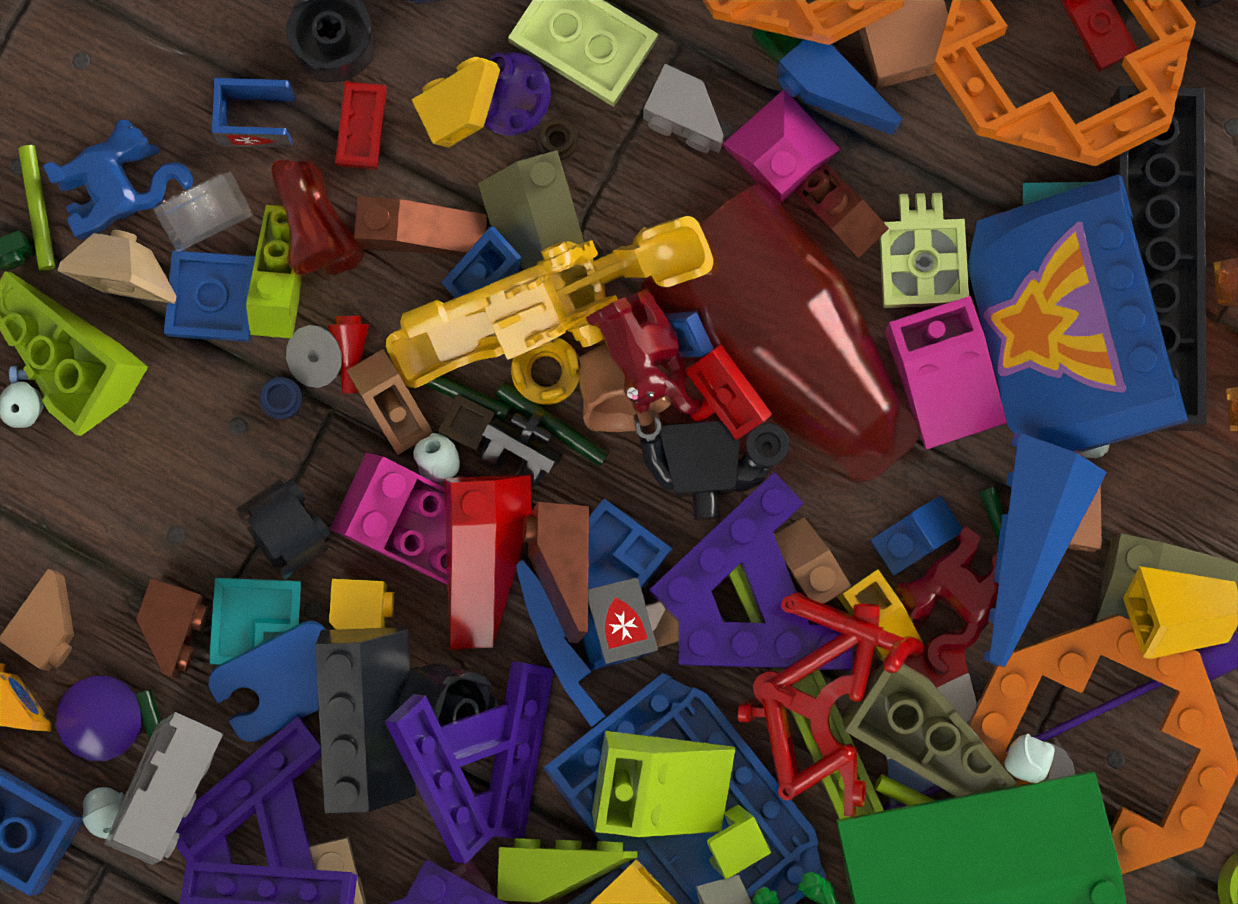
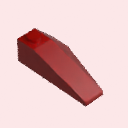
[444,474,531,650]

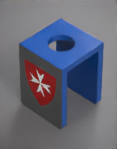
[212,78,295,148]
[581,578,658,671]

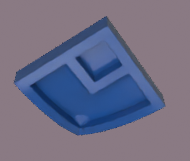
[588,499,672,590]

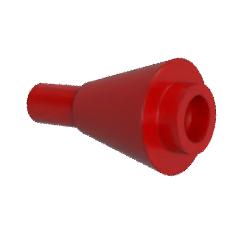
[327,316,370,393]

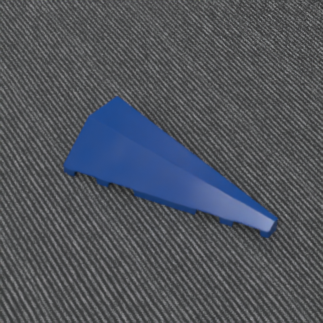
[984,433,1107,667]

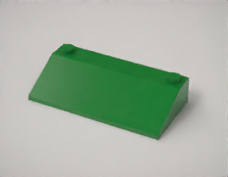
[836,771,1126,904]

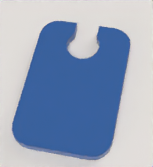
[208,621,326,742]

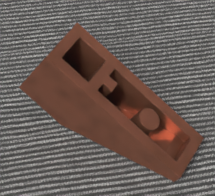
[354,196,488,256]
[522,502,589,643]

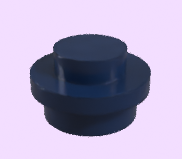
[259,377,303,420]

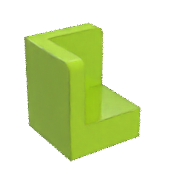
[707,805,771,880]

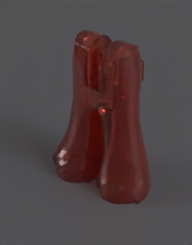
[271,160,364,275]

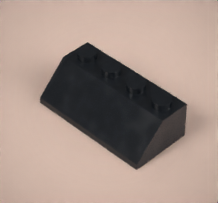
[315,627,416,813]

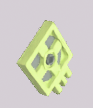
[879,193,969,308]

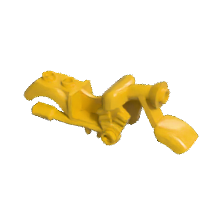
[386,216,713,388]

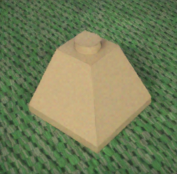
[58,230,177,304]

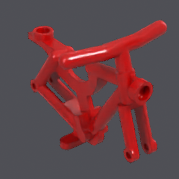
[738,592,925,817]

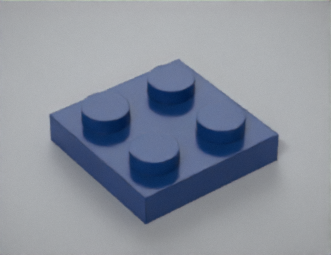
[164,250,255,342]

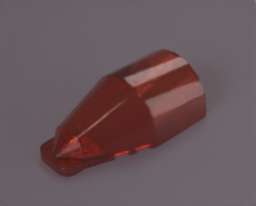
[638,183,919,482]

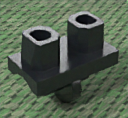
[481,410,563,487]

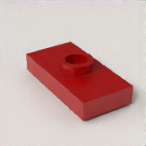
[1060,0,1138,72]
[335,81,387,170]

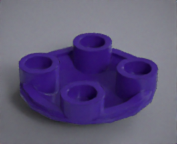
[484,52,551,136]
[56,676,143,761]

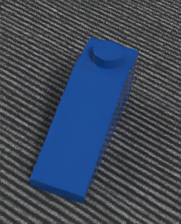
[777,39,902,135]

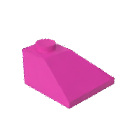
[722,90,841,206]

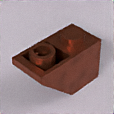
[794,163,889,258]
[136,578,209,679]

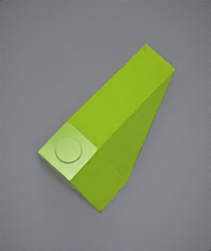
[0,271,148,436]

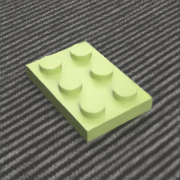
[508,0,658,107]

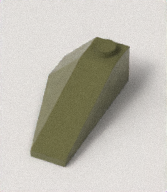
[478,150,584,331]
[1095,533,1238,622]
[842,664,1017,797]

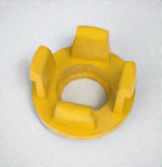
[511,337,579,405]

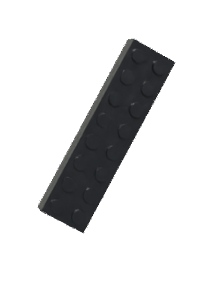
[1110,86,1206,431]

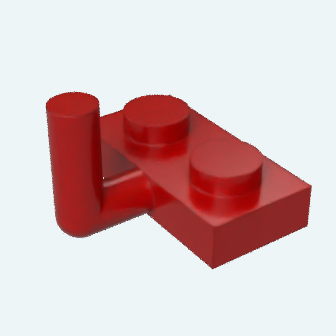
[685,345,772,440]

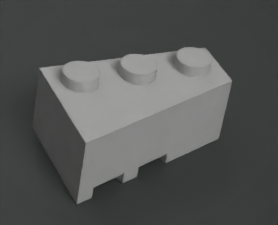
[104,712,223,865]

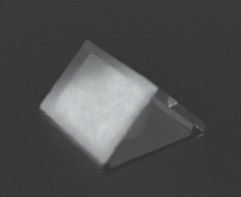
[153,168,253,253]

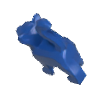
[43,120,193,240]

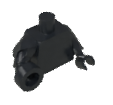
[633,410,789,520]

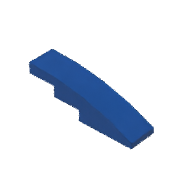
[516,560,605,728]

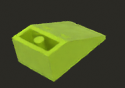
[592,731,735,837]

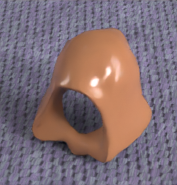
[579,344,671,432]

